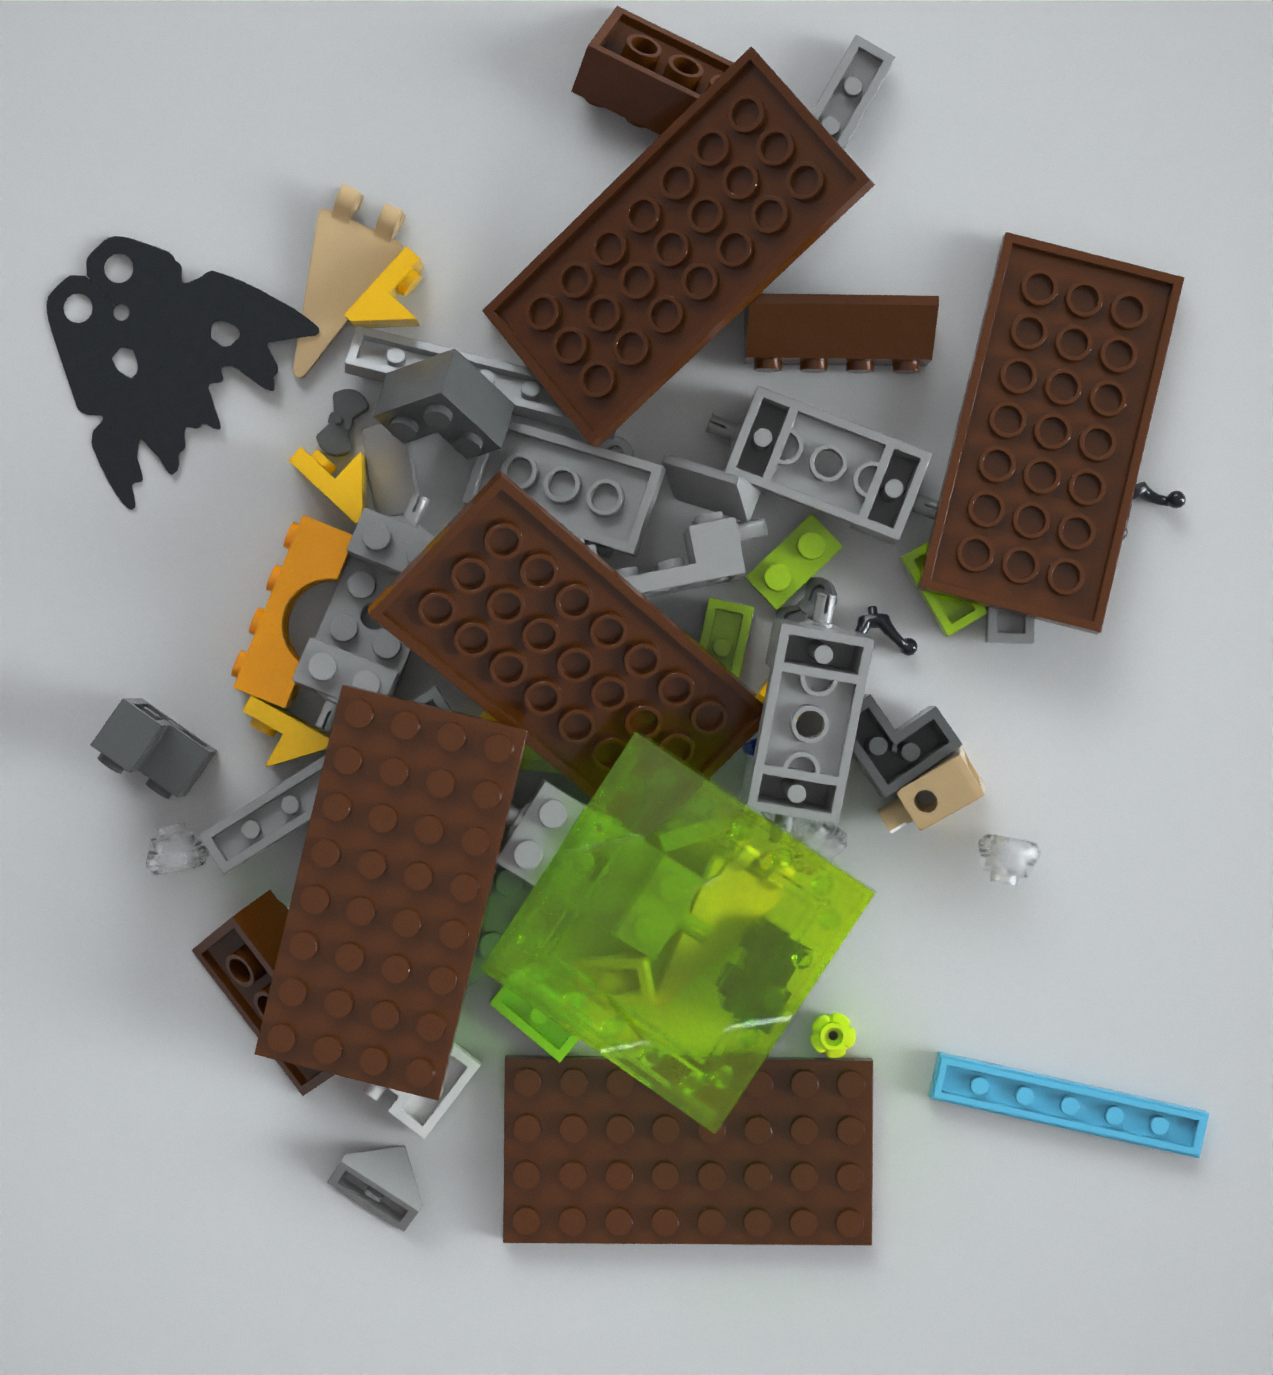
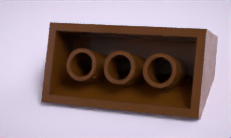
[571,6,734,135]
[744,293,939,374]
[192,890,334,1096]

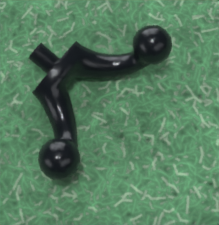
[1123,482,1186,539]
[855,606,918,656]

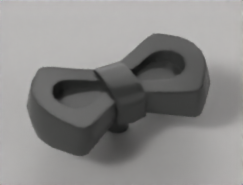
[316,389,369,457]
[776,577,837,622]

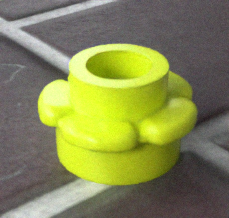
[810,1013,856,1058]

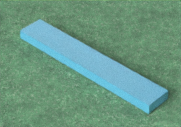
[928,1051,1209,1158]

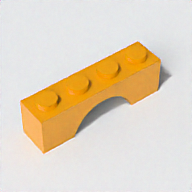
[231,515,352,709]

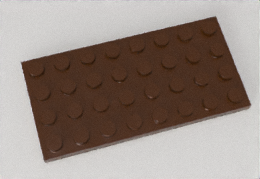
[482,46,875,448]
[917,232,1185,635]
[368,470,763,841]
[254,684,529,1101]
[503,1055,873,1245]

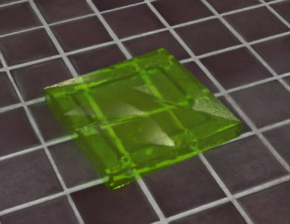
[481,732,878,1134]

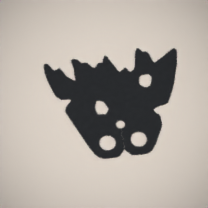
[47,236,319,510]

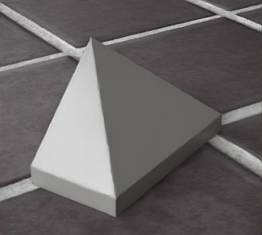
[327,1146,423,1232]

